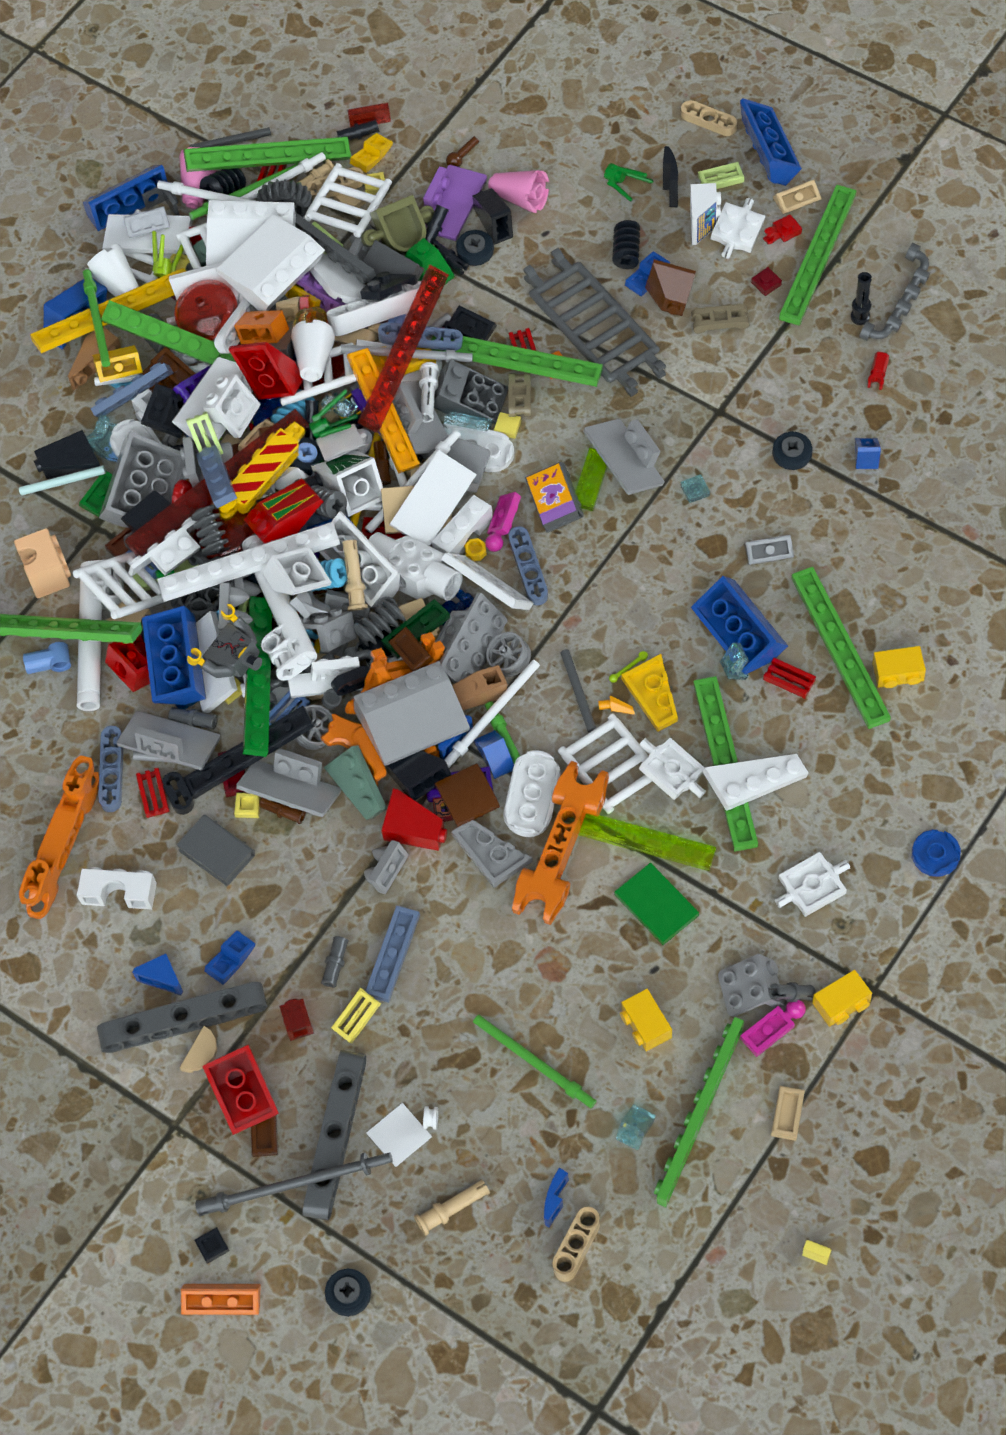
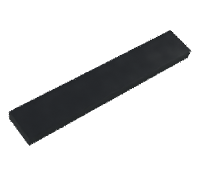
[183,706,315,799]

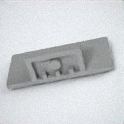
[384,381,448,454]
[583,419,665,495]
[435,593,507,684]
[117,711,221,770]
[236,748,341,817]

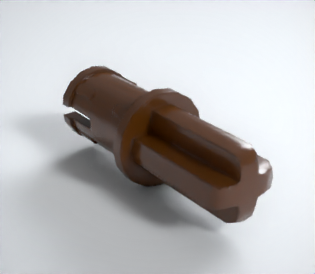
[373,441,391,486]
[259,797,306,824]

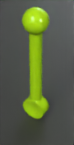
[609,651,648,683]

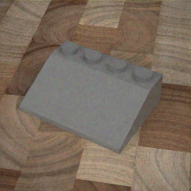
[99,431,186,528]
[353,661,470,766]

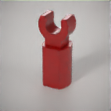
[867,352,890,390]

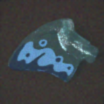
[86,415,118,462]

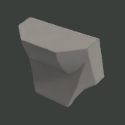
[289,590,330,619]

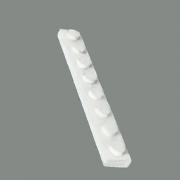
[157,522,340,602]

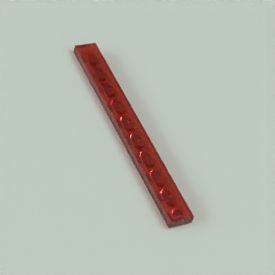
[357,265,449,433]
[125,409,309,557]

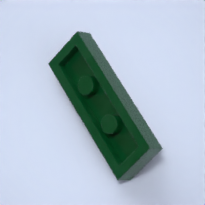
[382,599,450,659]

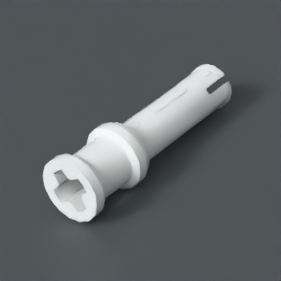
[419,362,439,423]

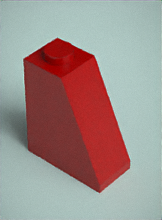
[381,788,447,851]

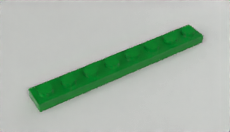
[243,596,272,757]

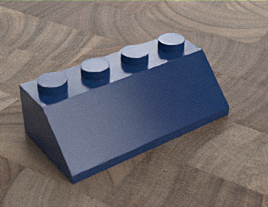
[740,98,802,186]
[83,165,171,231]
[691,576,788,675]
[142,606,206,705]

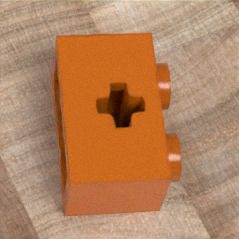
[234,310,289,344]

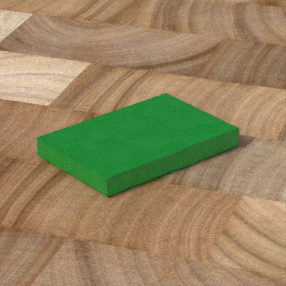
[614,862,699,945]

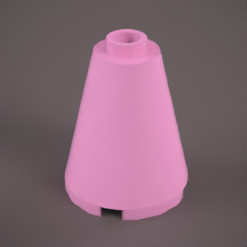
[179,147,218,209]
[488,170,549,213]

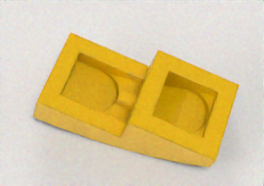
[350,133,393,173]

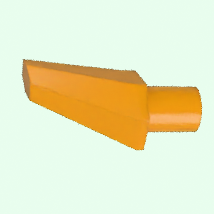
[598,696,635,715]

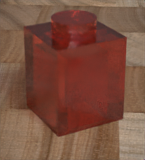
[279,999,314,1041]

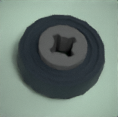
[456,230,494,266]
[772,431,813,470]
[324,1268,372,1317]

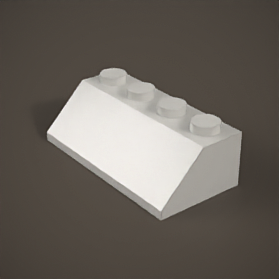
[172,357,253,447]
[319,512,400,607]

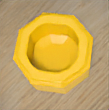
[464,538,487,561]

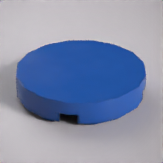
[912,829,961,877]

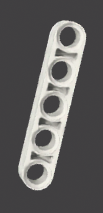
[326,281,427,336]

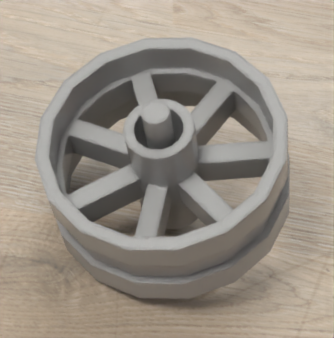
[486,632,531,677]
[295,705,333,750]

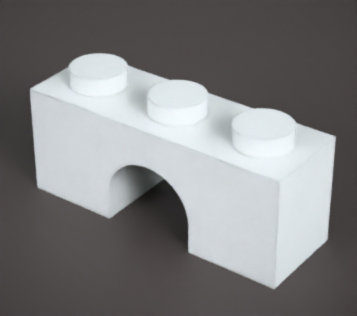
[432,495,493,566]
[77,867,157,910]

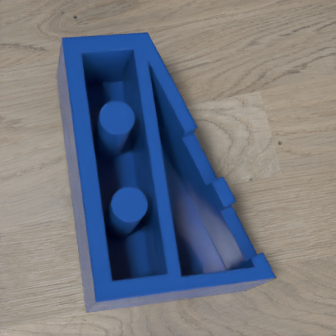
[43,279,107,349]

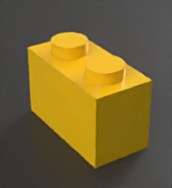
[92,345,143,383]
[872,646,926,688]
[812,970,872,1027]
[620,988,672,1052]

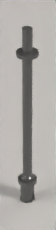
[195,1152,393,1217]

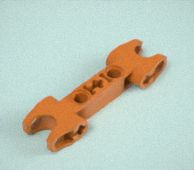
[19,755,99,919]
[512,761,609,925]

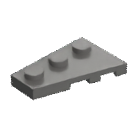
[452,820,533,888]

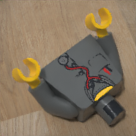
[187,604,262,678]

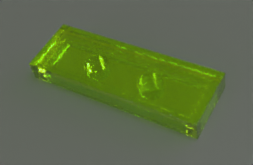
[575,448,608,511]

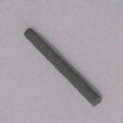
[189,127,271,148]
[560,649,596,733]

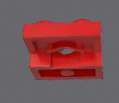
[105,634,150,692]

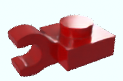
[763,214,802,245]

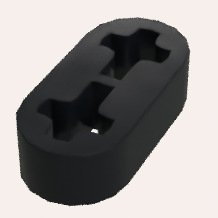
[331,666,370,696]
[162,772,194,815]

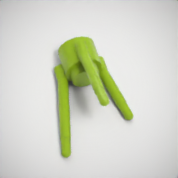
[152,231,184,277]

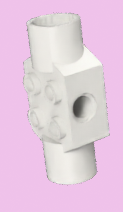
[368,532,463,601]

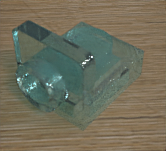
[321,392,358,417]
[720,643,749,680]

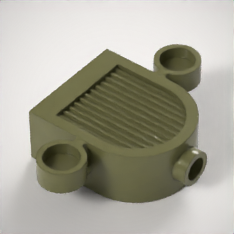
[361,195,434,255]

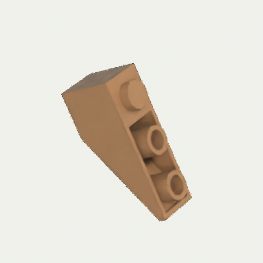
[68,326,121,390]
[452,665,507,710]

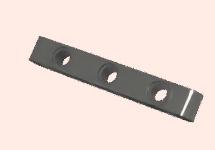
[97,982,267,1053]
[303,1050,366,1221]

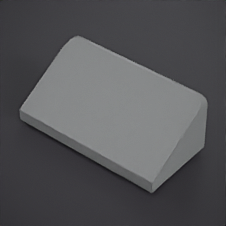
[744,535,794,565]

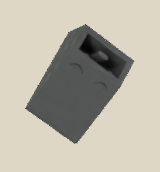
[434,359,509,424]

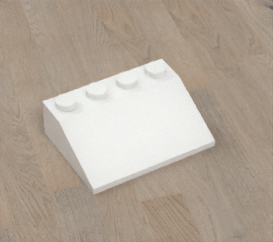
[206,200,296,266]
[216,214,325,311]

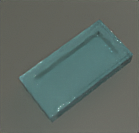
[444,412,492,431]

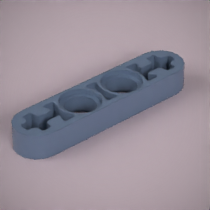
[378,322,463,351]
[508,526,548,606]
[98,726,123,812]

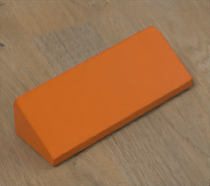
[181,1284,261,1315]

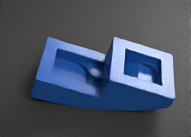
[625,251,670,297]
[205,931,255,985]
[544,1168,569,1228]

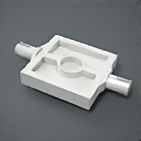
[711,198,766,259]
[639,738,706,800]
[775,852,850,917]

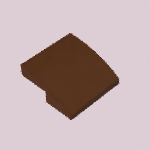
[139,347,196,392]
[435,763,500,827]

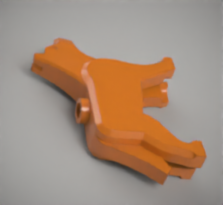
[345,632,445,714]
[321,714,439,787]

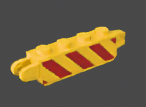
[218,422,305,520]

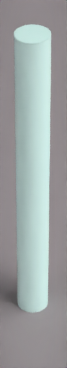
[19,465,106,496]

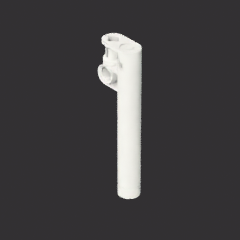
[242,535,317,680]
[77,560,125,711]

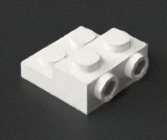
[203,374,261,438]

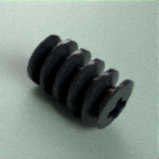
[199,168,246,201]
[612,220,640,270]

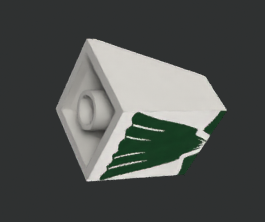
[311,450,383,517]

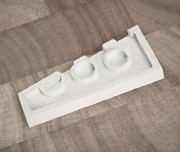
[703,754,809,811]

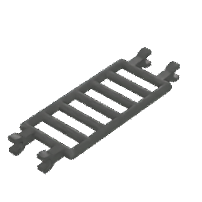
[523,248,666,397]

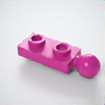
[485,492,521,552]
[740,1000,806,1057]

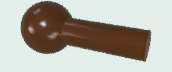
[446,136,479,167]

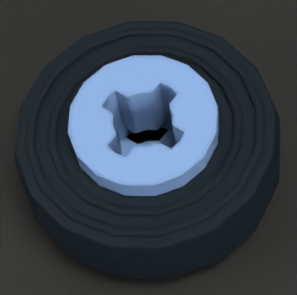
[289,438,324,476]

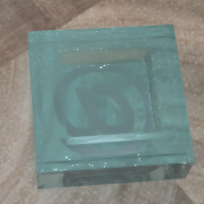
[680,475,710,503]

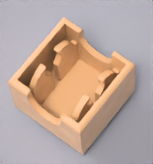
[14,528,71,598]

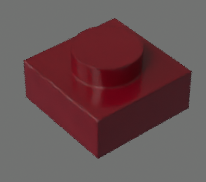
[751,267,782,296]

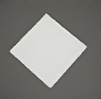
[316,424,364,460]
[366,1103,432,1167]

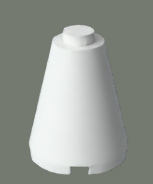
[85,244,139,297]
[291,320,335,382]

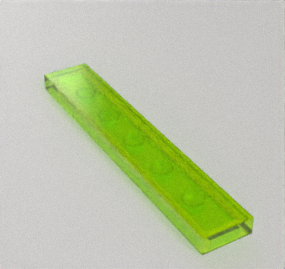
[578,814,716,871]

